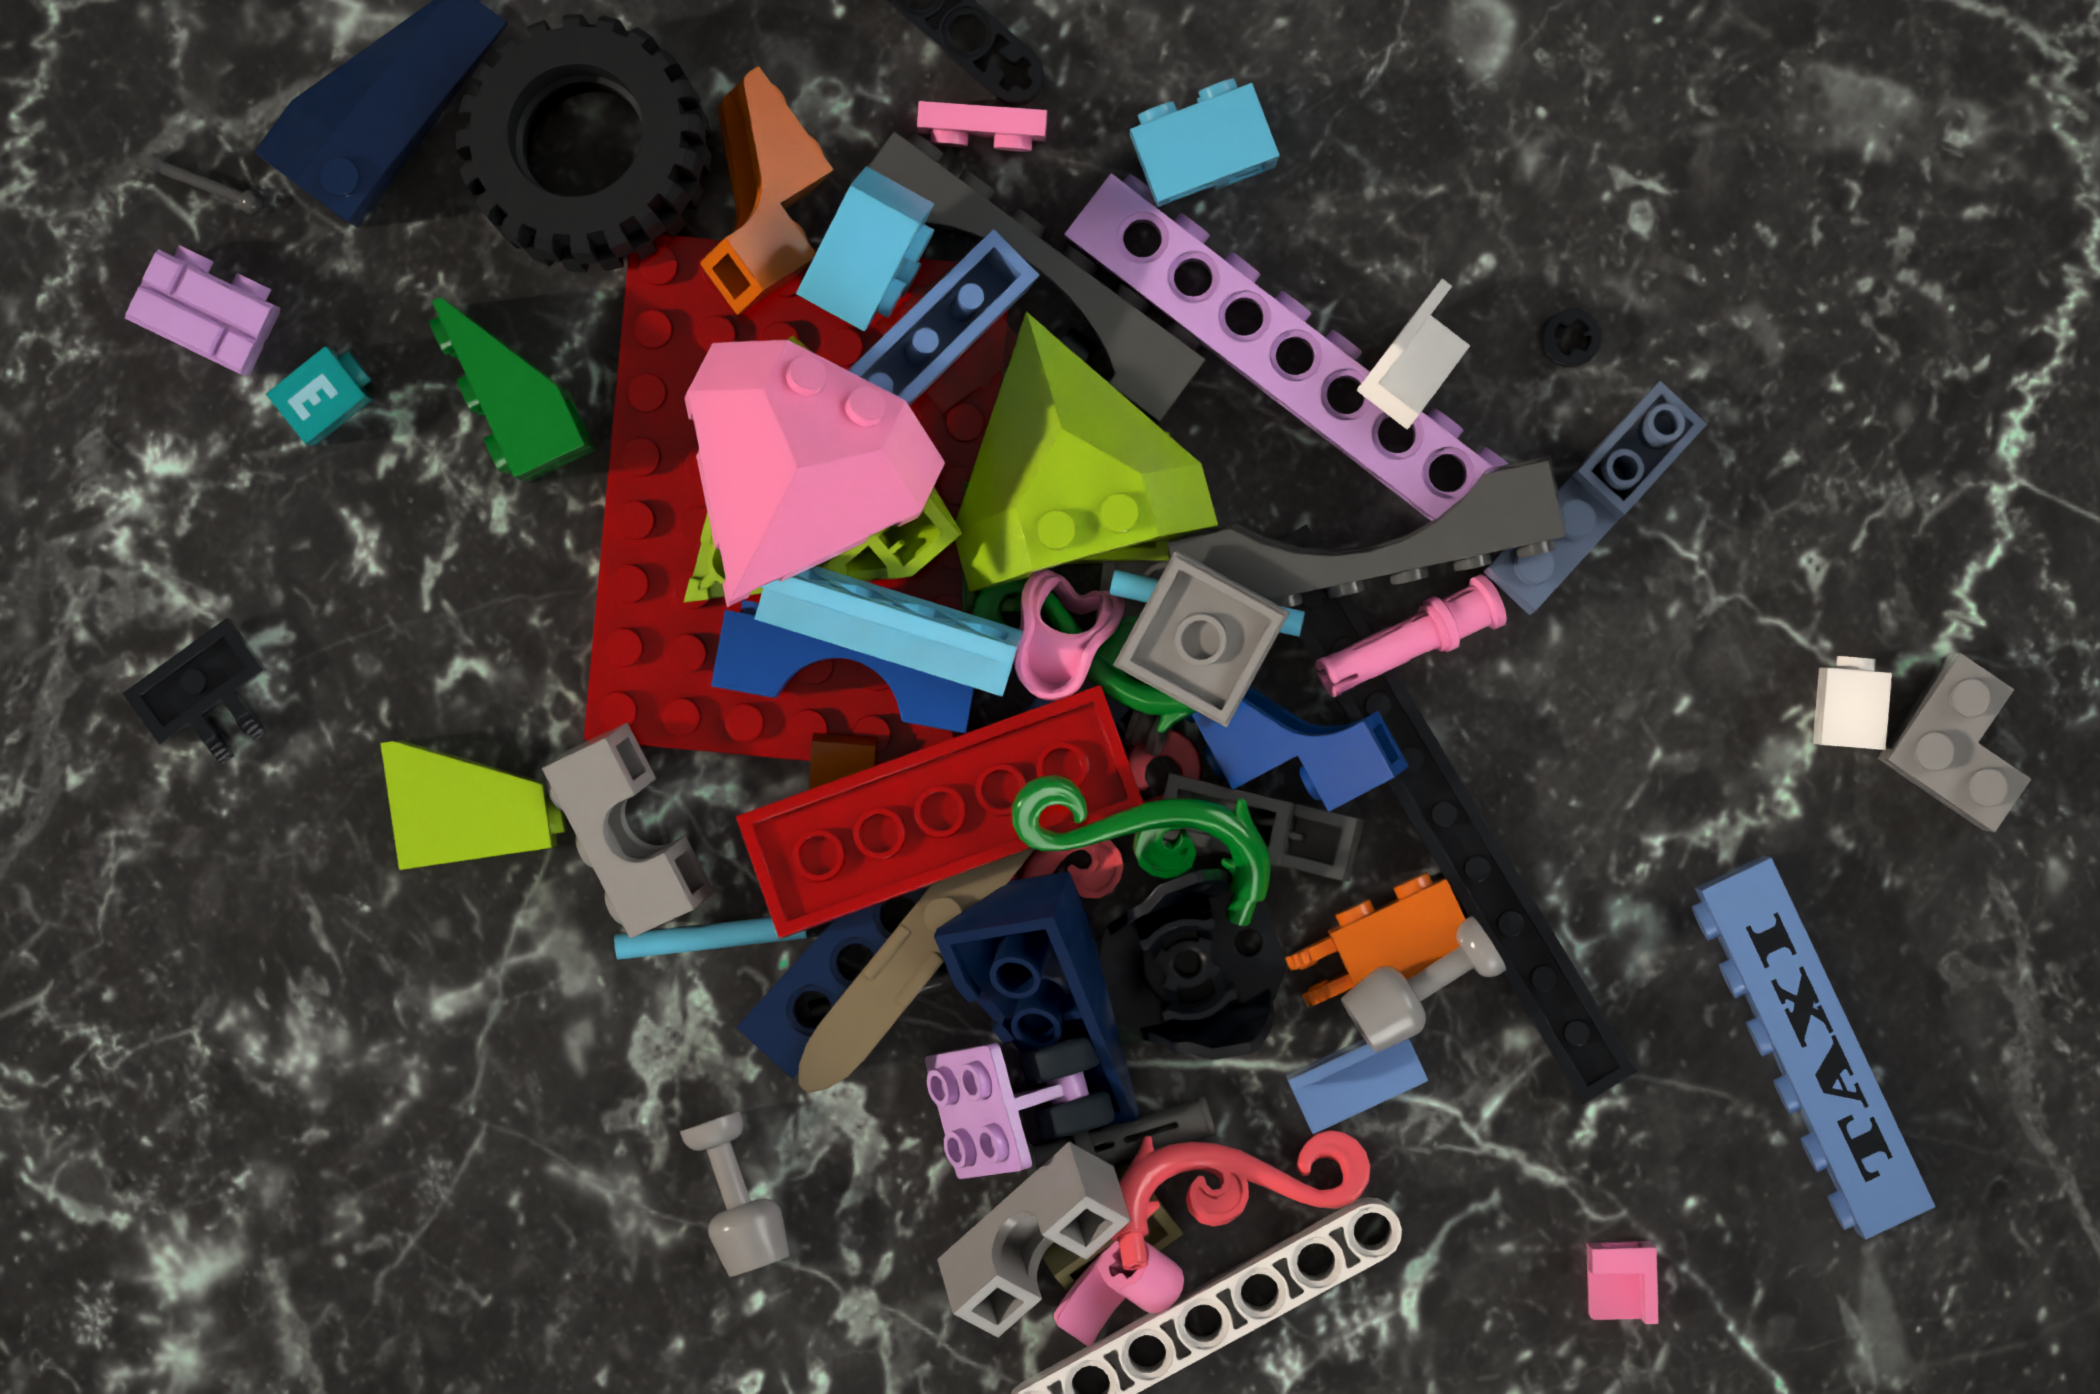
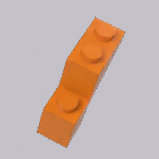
[700,66,834,315]

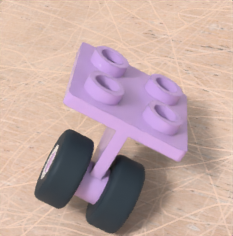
[925,1035,1115,1179]

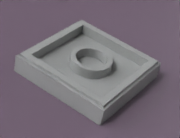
[1113,550,1290,728]

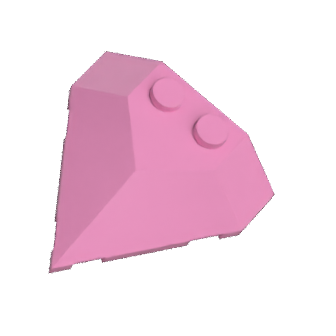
[684,340,945,607]

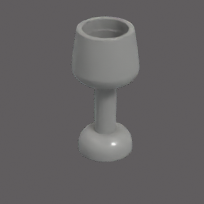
[1341,916,1507,1053]
[680,1111,790,1277]

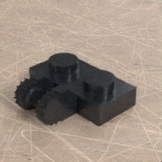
[123,618,267,765]

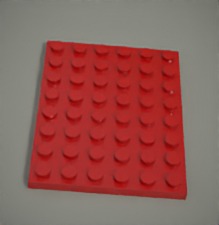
[583,234,1008,766]

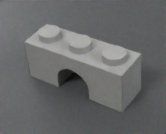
[542,722,715,939]
[937,1142,1131,1338]

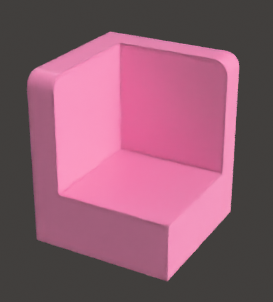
[1586,1241,1658,1324]

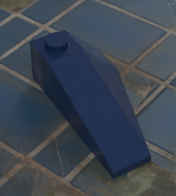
[254,0,508,228]
[934,871,1139,1125]

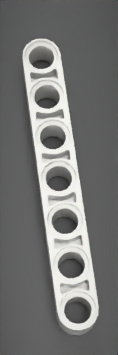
[1011,1197,1402,1394]

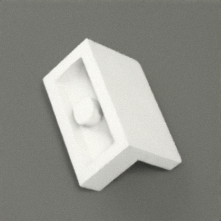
[1356,278,1470,430]

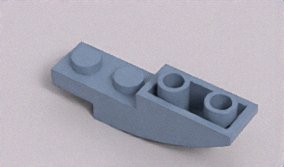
[1483,381,1707,615]

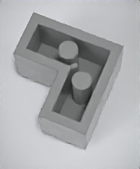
[1877,653,2031,832]

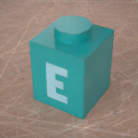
[266,346,374,447]

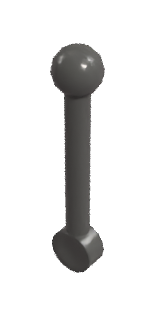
[136,152,264,214]

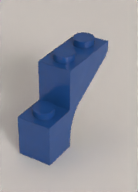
[1185,685,1409,812]

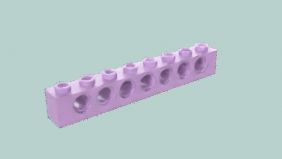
[1064,173,1508,521]

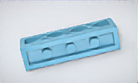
[754,566,1023,697]

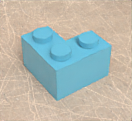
[1130,78,1280,207]
[796,166,935,332]

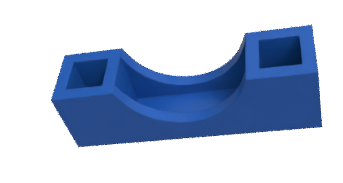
[711,600,975,733]

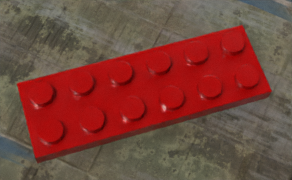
[736,685,1143,939]

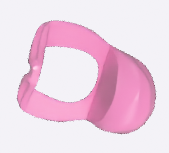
[1014,569,1125,701]

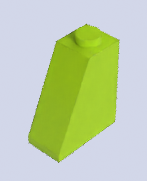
[380,740,566,870]

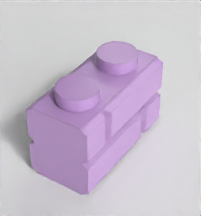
[125,245,281,377]

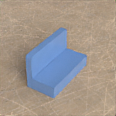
[1285,1038,1428,1134]

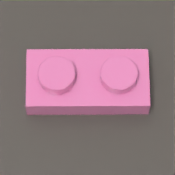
[917,101,1047,152]

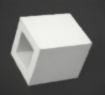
[1813,656,1892,750]

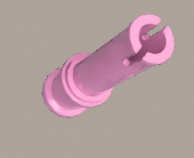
[1315,574,1507,698]

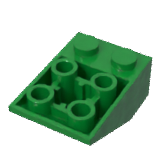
[429,297,596,482]

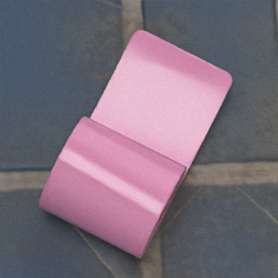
[1054,1240,1184,1347]

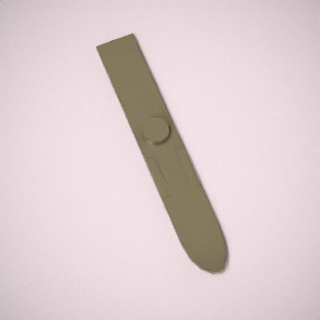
[798,848,1035,1093]

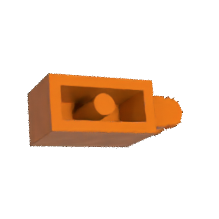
[1285,872,1465,1007]

